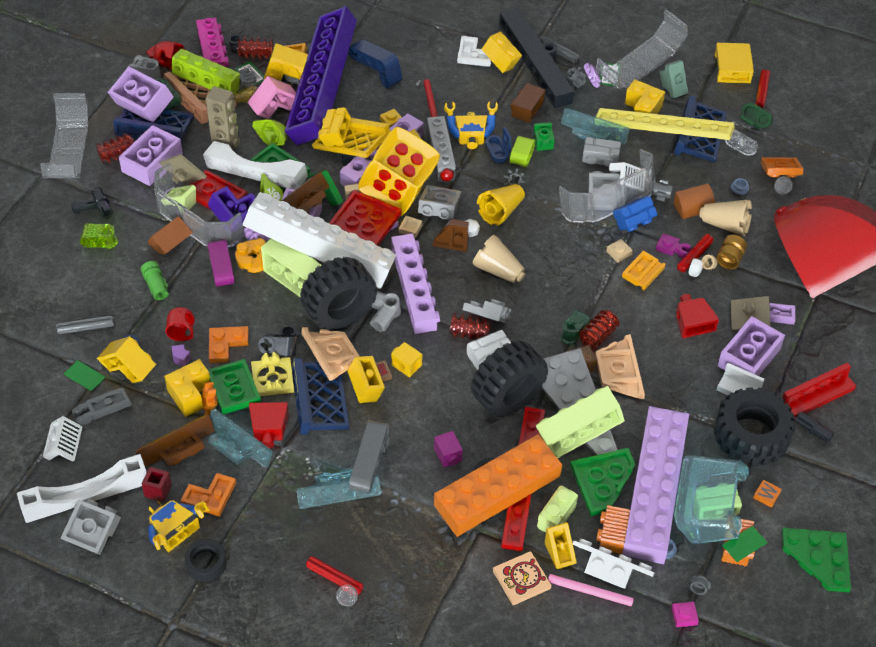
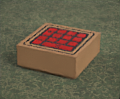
[376,361,392,382]

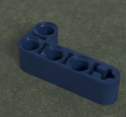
[348,39,403,88]

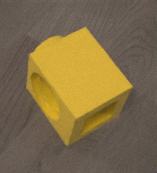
[391,342,422,378]

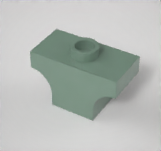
[660,60,688,98]

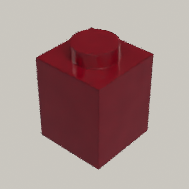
[141,467,172,502]

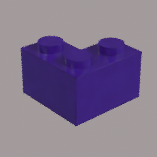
[208,186,256,232]

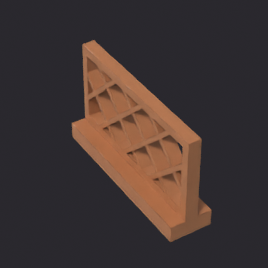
[164,72,237,124]

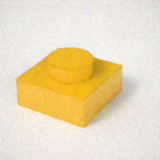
[380,109,402,128]

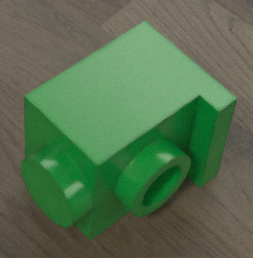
[533,122,555,151]

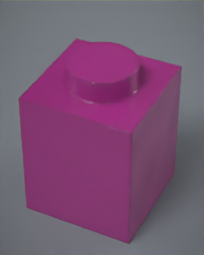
[434,431,463,467]

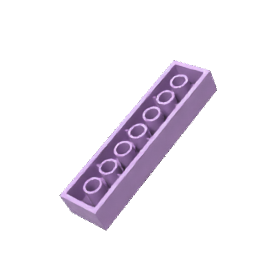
[622,406,689,564]

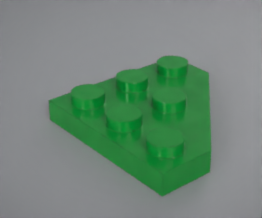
[570,448,635,517]
[781,528,851,593]

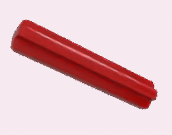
[755,69,770,108]
[677,234,713,273]
[306,556,364,595]

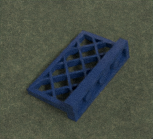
[673,95,727,163]
[113,109,194,145]
[292,358,349,434]

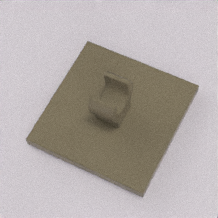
[159,154,207,185]
[731,296,771,331]

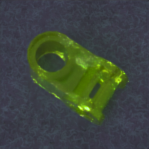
[80,223,118,249]

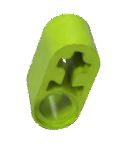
[510,136,536,167]

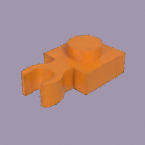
[201,382,218,415]

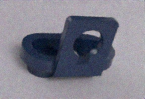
[485,127,512,163]

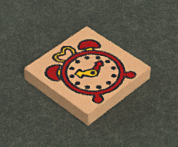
[493,551,551,605]

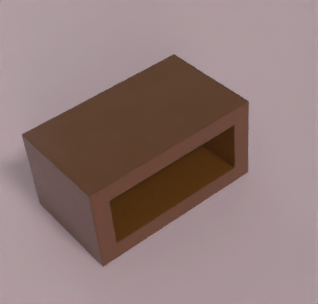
[510,83,545,123]

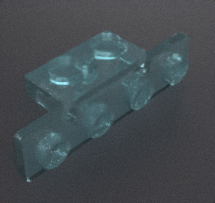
[561,108,630,145]
[208,409,273,468]
[296,469,381,509]

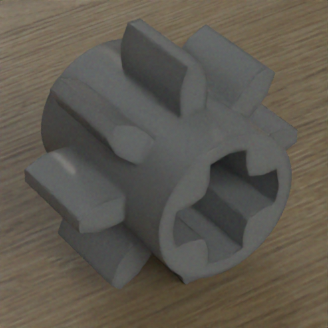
[566,67,587,88]
[238,68,257,90]
[502,168,525,185]
[652,179,673,201]

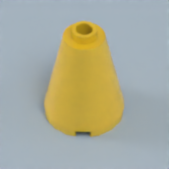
[477,184,525,226]

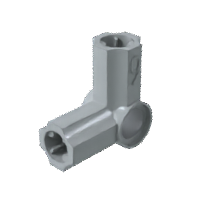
[370,291,401,332]

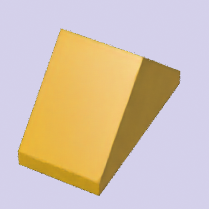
[545,522,577,569]

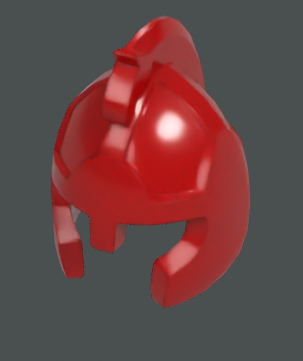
[146,41,185,70]

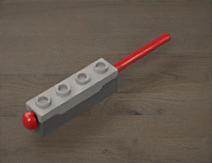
[423,79,456,182]

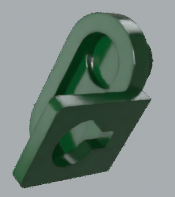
[740,103,773,129]

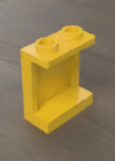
[714,43,754,83]

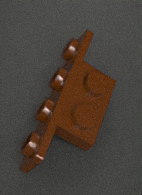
[281,172,329,214]
[135,414,214,467]

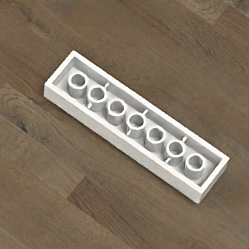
[243,192,396,288]

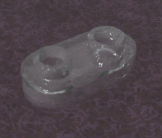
[725,130,758,155]

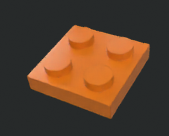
[761,157,804,177]

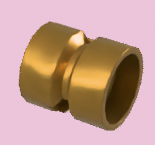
[716,235,747,270]

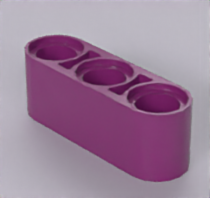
[207,240,235,287]

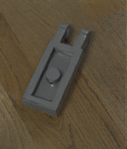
[72,387,132,425]

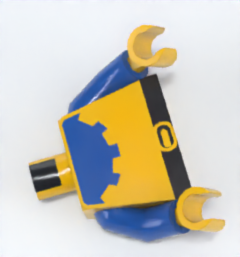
[444,102,498,149]
[148,500,210,552]

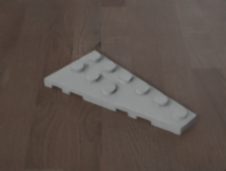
[542,348,617,455]

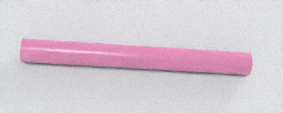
[548,574,634,606]

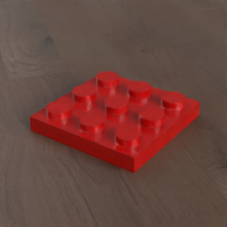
[329,190,402,246]

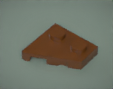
[432,219,469,252]

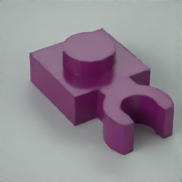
[656,233,691,258]

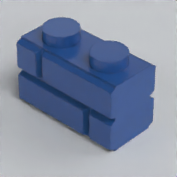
[613,196,657,232]

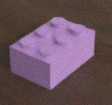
[108,67,174,123]
[119,125,183,186]
[718,316,785,376]

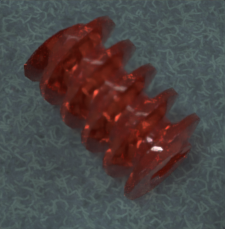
[238,36,273,59]
[96,133,134,164]
[579,310,620,351]
[450,313,491,340]

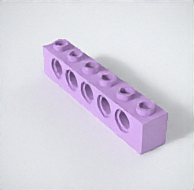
[340,113,424,186]
[391,234,440,334]

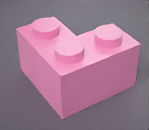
[248,76,296,119]

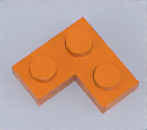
[209,326,249,363]
[181,473,236,517]

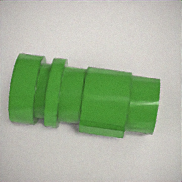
[141,261,168,300]

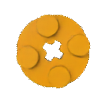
[235,238,266,273]

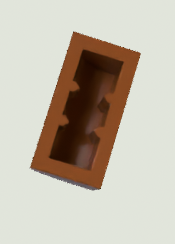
[673,184,715,219]
[147,216,193,255]

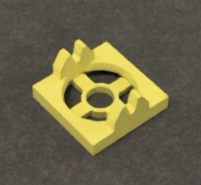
[251,352,294,397]

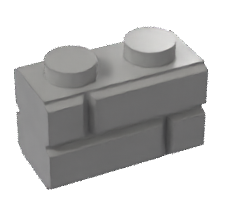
[582,137,621,167]

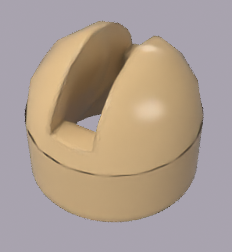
[702,255,718,270]

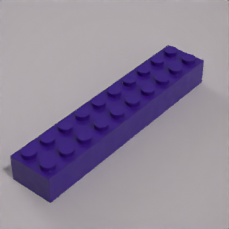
[285,6,357,145]

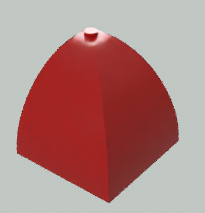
[774,195,876,298]

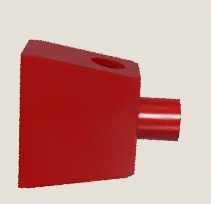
[676,294,719,339]
[249,402,289,449]

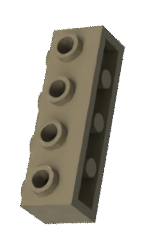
[206,86,240,151]

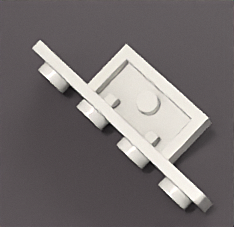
[573,538,655,589]

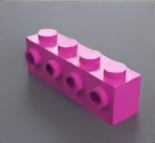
[196,18,229,67]

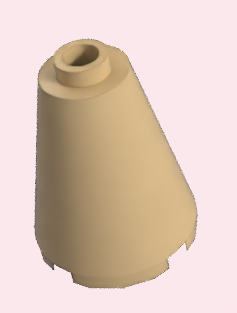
[700,200,752,236]
[473,235,526,283]

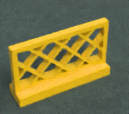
[312,118,391,158]

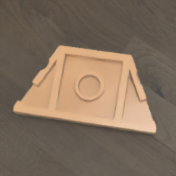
[301,327,360,381]
[595,334,645,399]

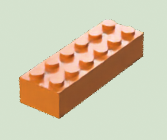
[434,434,562,537]

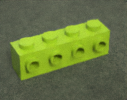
[172,49,240,95]

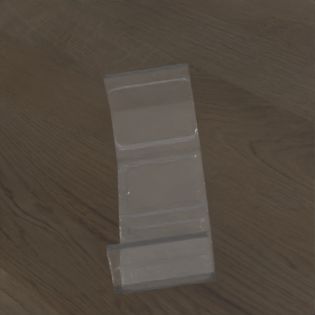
[596,9,688,89]
[40,93,88,178]
[559,149,655,223]
[154,163,244,247]

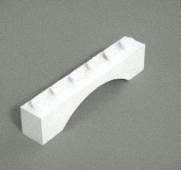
[203,141,308,189]
[17,454,146,523]

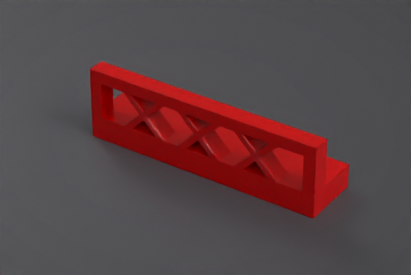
[783,362,856,419]

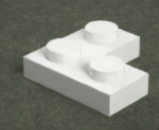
[457,36,491,67]

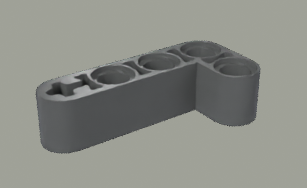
[349,420,390,493]

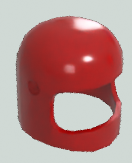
[165,307,195,342]

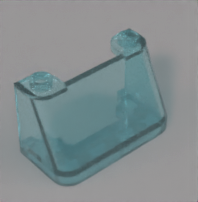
[674,455,749,544]

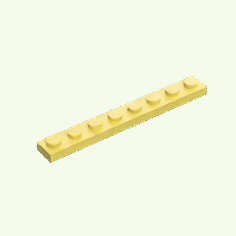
[595,108,735,140]

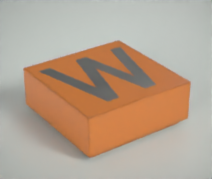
[753,480,782,508]

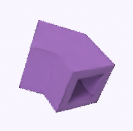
[172,345,191,367]

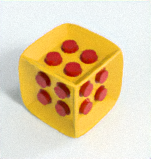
[358,127,440,216]

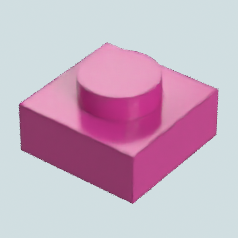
[672,602,699,627]

